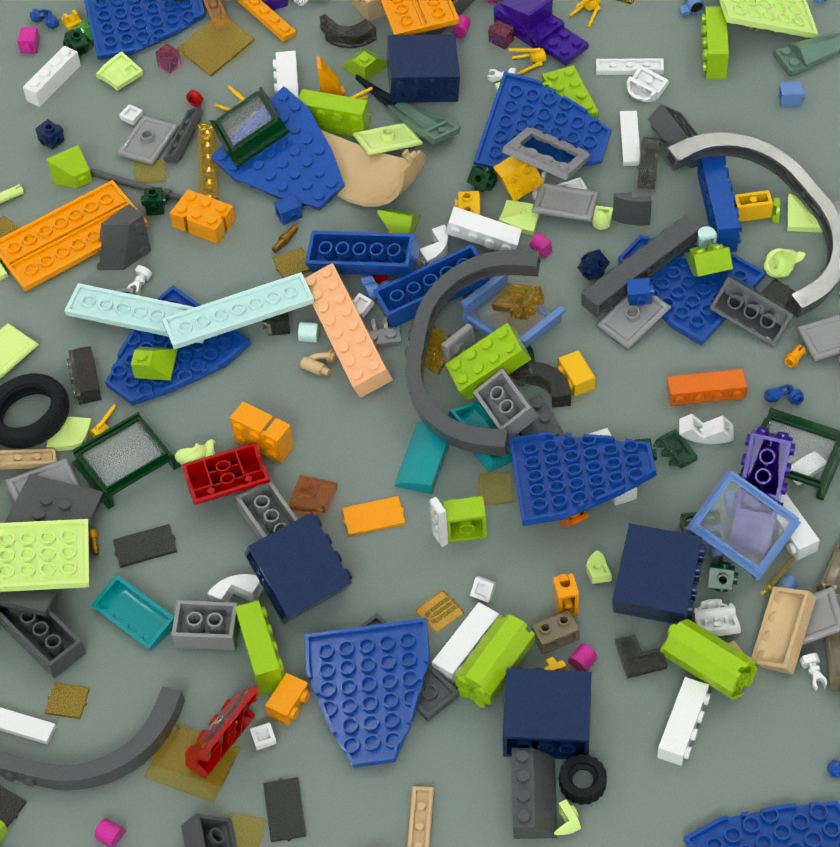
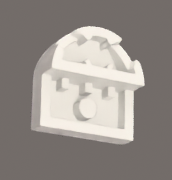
[627,65,669,102]
[694,599,741,636]

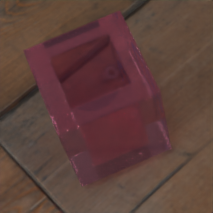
[488,20,515,49]
[155,43,182,74]

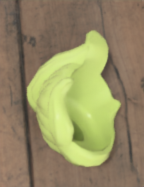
[764,248,805,278]
[174,439,216,465]

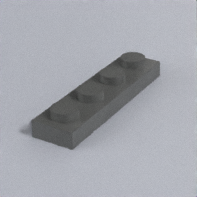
[163,106,203,163]

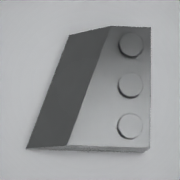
[96,204,151,270]

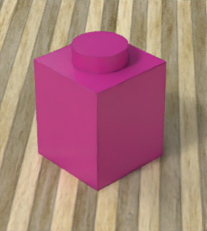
[17,27,40,53]

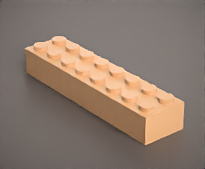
[304,263,393,398]

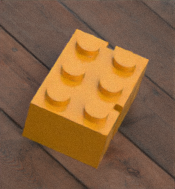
[170,189,236,244]
[230,402,294,463]

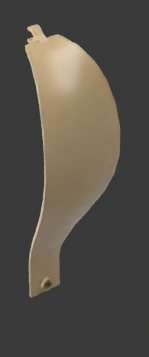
[251,111,427,207]

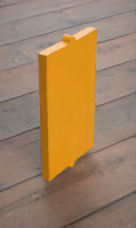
[342,496,406,536]

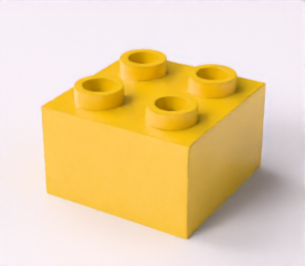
[493,156,544,201]

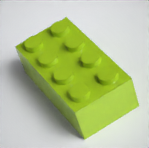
[700,6,729,79]
[542,65,599,119]
[298,89,370,137]
[445,322,532,401]
[235,600,285,696]

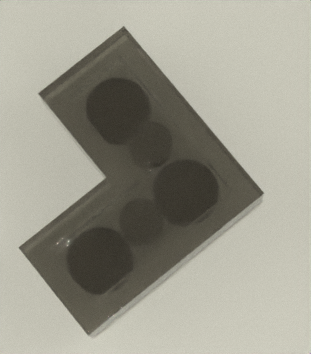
[615,635,668,679]

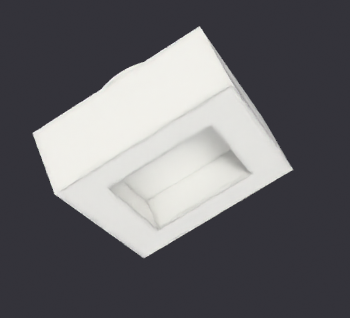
[119,104,144,125]
[353,293,375,318]
[470,576,496,603]
[250,722,277,750]

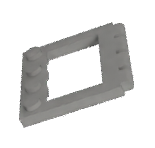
[502,127,590,180]

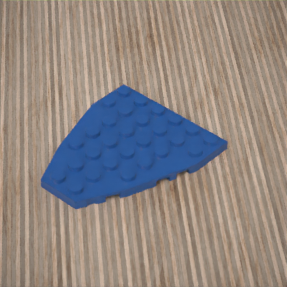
[84,0,205,60]
[474,71,611,172]
[210,86,345,210]
[618,235,766,346]
[105,286,251,406]
[509,432,657,526]
[305,618,430,768]
[683,801,840,847]

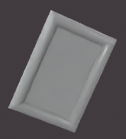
[116,115,179,166]
[532,183,600,222]
[596,295,671,350]
[796,314,840,362]
[5,458,81,501]
[802,586,840,645]

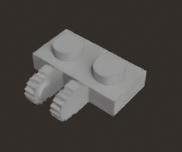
[369,317,402,349]

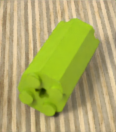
[455,614,535,708]
[660,619,758,700]

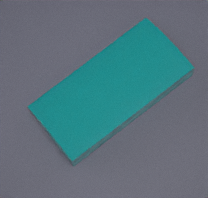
[448,401,512,472]
[395,422,450,494]
[91,574,174,650]

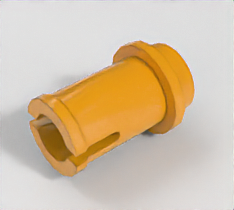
[784,344,806,367]

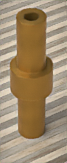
[271,225,298,253]

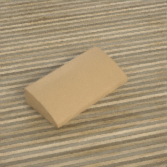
[751,586,817,675]

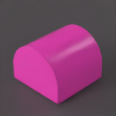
[453,14,471,38]
[529,232,552,258]
[568,644,597,671]
[94,818,126,847]

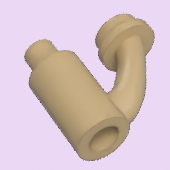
[300,349,337,376]

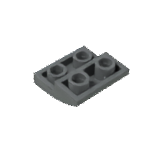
[613,192,652,226]

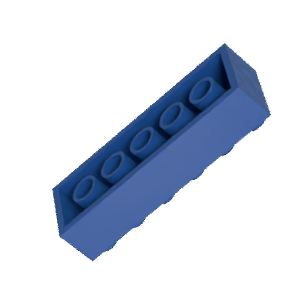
[697,156,742,252]
[305,231,420,276]
[373,244,490,327]

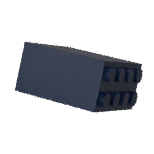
[387,34,460,103]
[244,512,352,624]
[613,523,705,625]
[502,667,592,759]

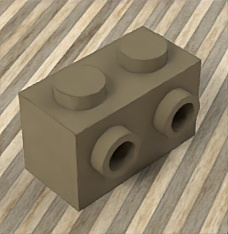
[531,610,580,655]

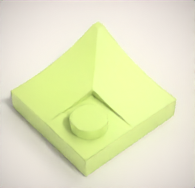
[96,51,143,91]
[787,193,823,233]
[499,200,540,236]
[46,417,93,451]

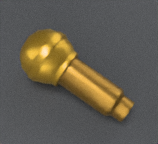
[89,527,99,556]

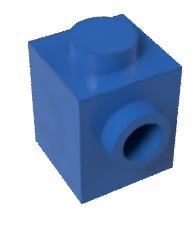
[274,194,303,226]
[627,278,655,305]

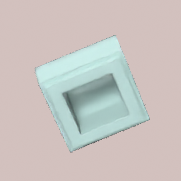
[696,226,717,248]
[298,322,320,343]

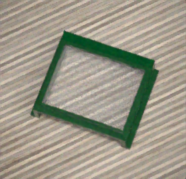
[209,87,289,167]
[741,407,840,501]
[72,412,181,509]

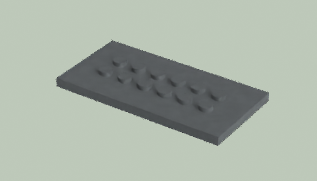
[0,474,104,617]

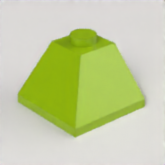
[342,47,387,81]
[46,145,93,188]
[377,208,420,234]
[131,347,178,381]

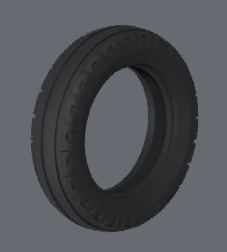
[0,373,70,449]

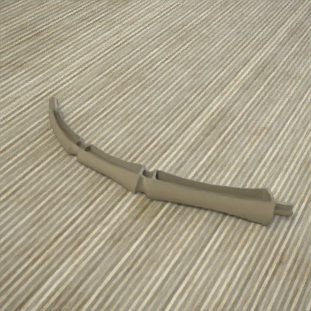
[816,544,840,692]

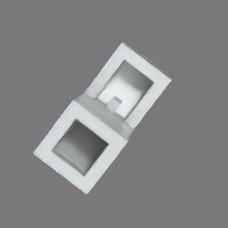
[420,224,449,266]
[679,414,734,444]
[207,574,264,602]

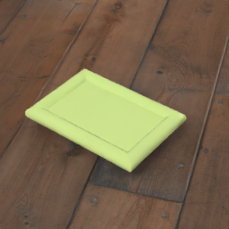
[352,123,423,156]
[0,323,39,379]

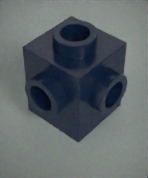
[35,119,65,150]
[577,249,610,281]

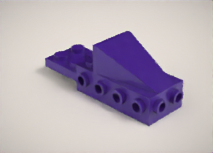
[494,0,589,65]
[729,427,796,557]

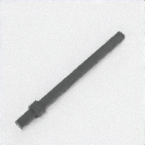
[90,168,183,201]

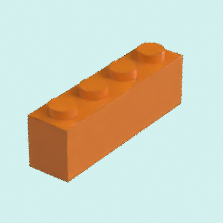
[666,369,747,406]

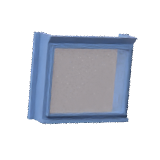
[461,275,566,348]
[685,471,801,581]

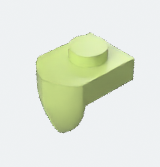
[592,206,613,230]
[586,550,612,584]
[554,799,581,835]

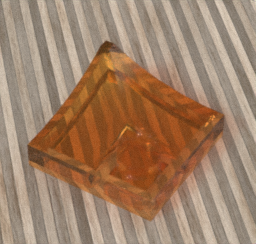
[288,475,338,513]

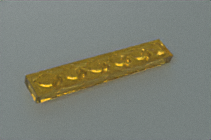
[197,123,218,200]

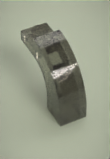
[320,14,377,48]
[637,137,661,190]
[510,362,571,408]

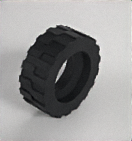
[559,754,607,805]

